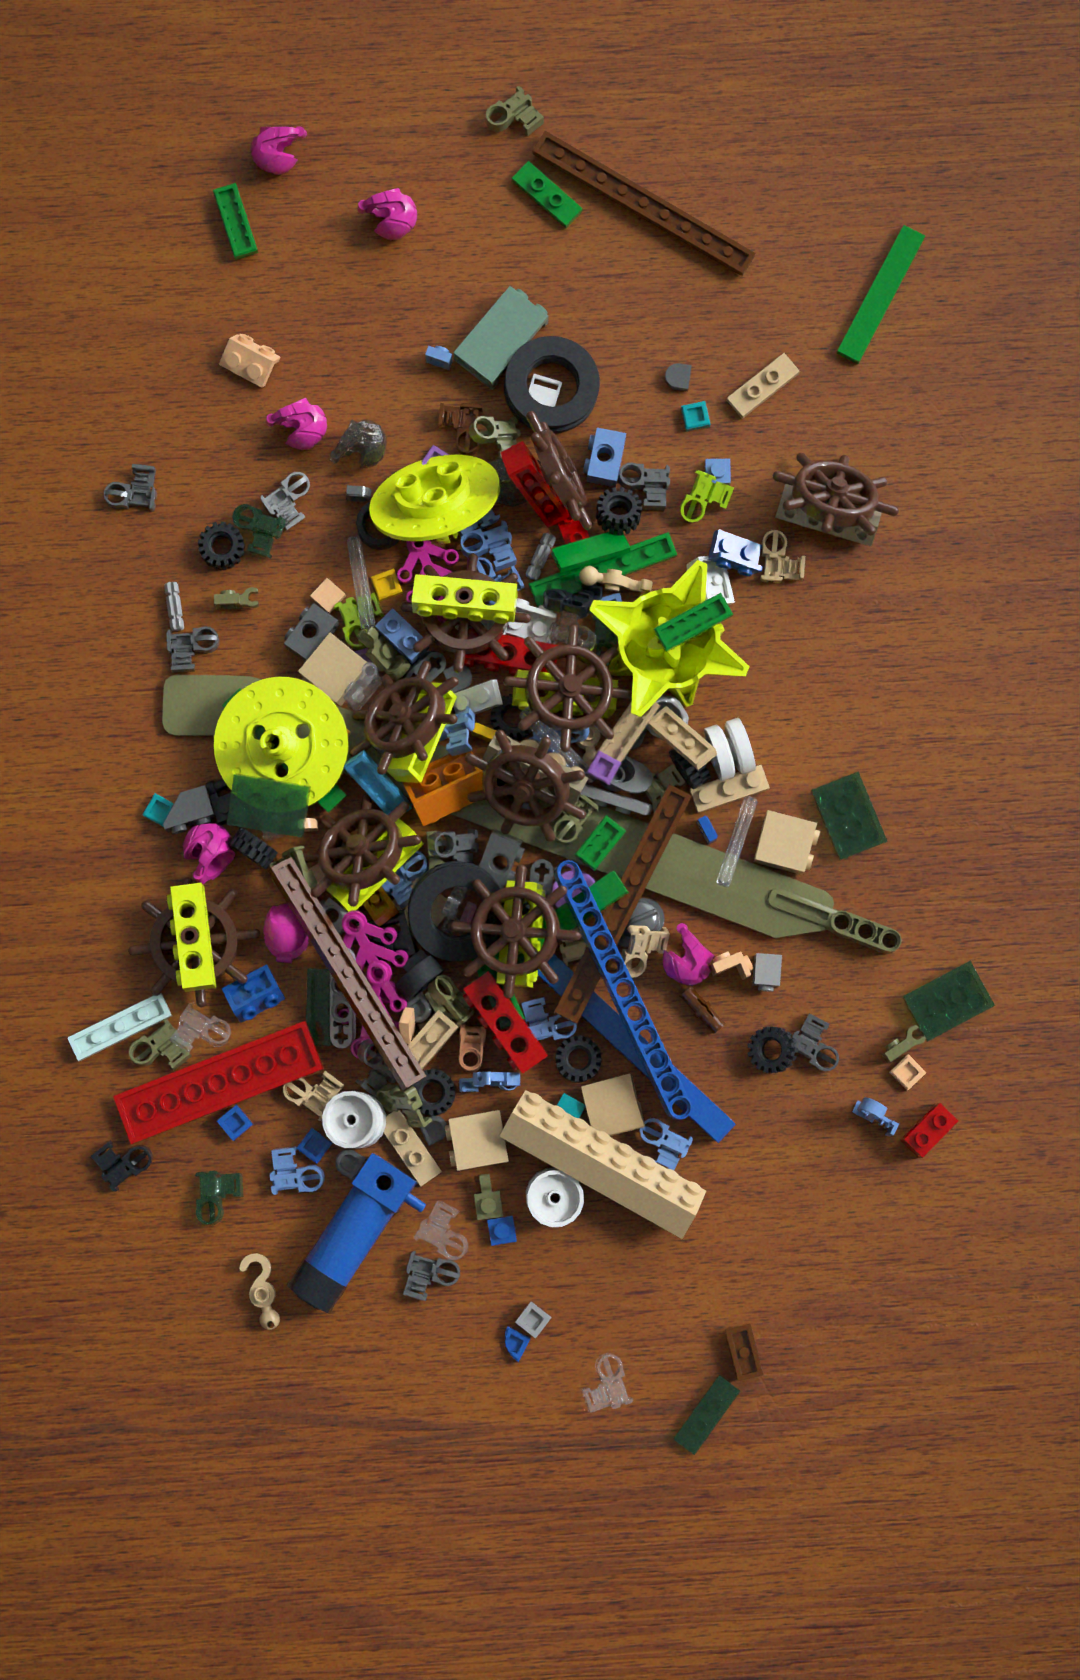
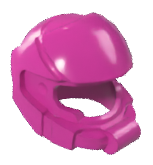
[251,126,307,175]
[357,188,417,240]
[266,398,327,450]
[183,823,235,884]
[263,904,309,963]
[663,923,715,985]

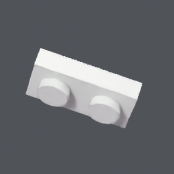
[453,680,503,714]

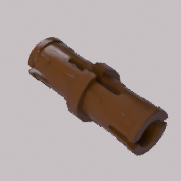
[679,985,726,1034]

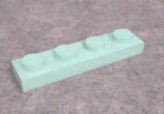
[68,993,172,1061]

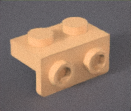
[219,334,280,388]
[709,951,753,980]

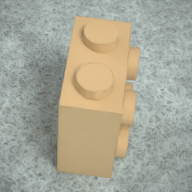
[298,633,373,706]
[753,810,820,875]
[445,1110,509,1171]

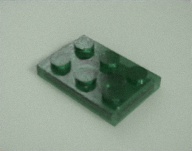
[811,771,887,861]
[227,773,311,837]
[902,960,995,1042]

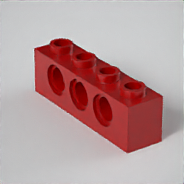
[464,628,559,676]
[463,971,548,1074]

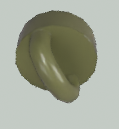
[385,655,411,682]

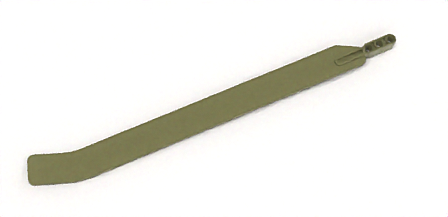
[162,675,902,954]

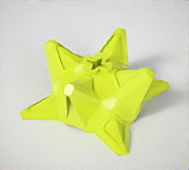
[589,560,750,717]

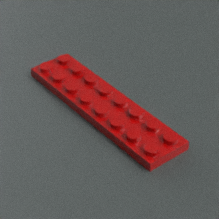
[113,1021,324,1144]

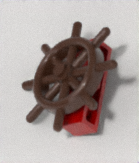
[500,411,592,530]

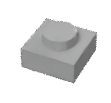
[515,1301,552,1338]

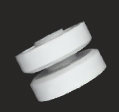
[704,718,756,782]
[322,1091,386,1148]
[526,1167,584,1227]

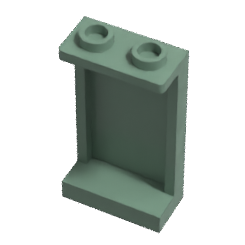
[453,286,548,390]

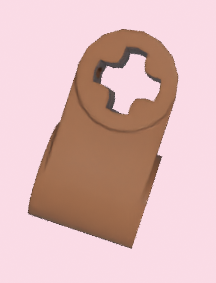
[459,1022,487,1073]

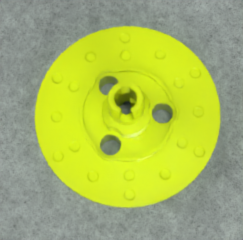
[369,454,500,544]
[214,677,348,812]

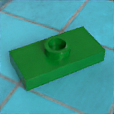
[574,815,626,872]

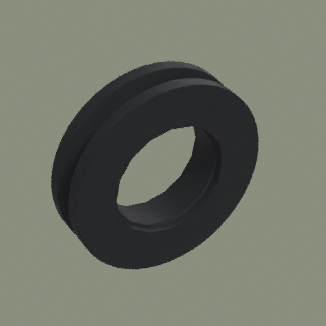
[504,336,600,433]
[408,861,505,961]

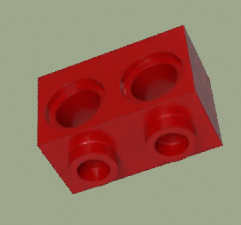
[900,1103,958,1158]

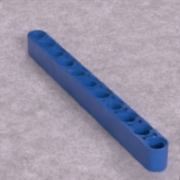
[554,860,692,1119]
[538,954,736,1144]

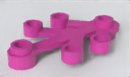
[397,540,459,623]
[342,910,408,1003]
[338,960,407,1058]

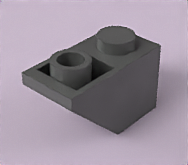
[163,785,216,835]

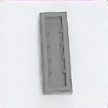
[581,784,653,815]

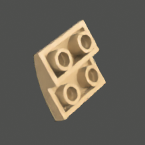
[581,1074,645,1136]

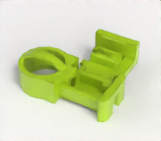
[679,470,734,522]
[334,593,385,650]

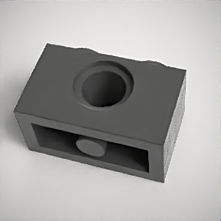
[284,603,340,662]
[479,829,525,889]

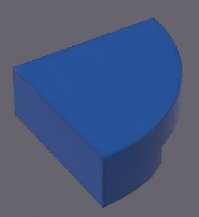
[505,1326,531,1362]

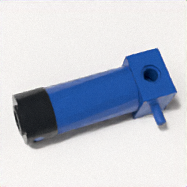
[287,1153,426,1314]

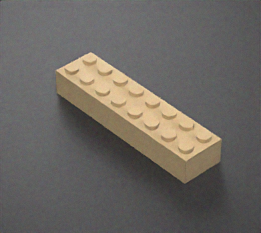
[499,1090,706,1239]

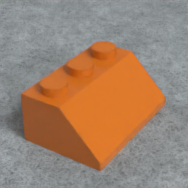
[402,751,483,826]

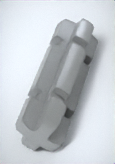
[526,533,556,581]
[164,582,184,631]

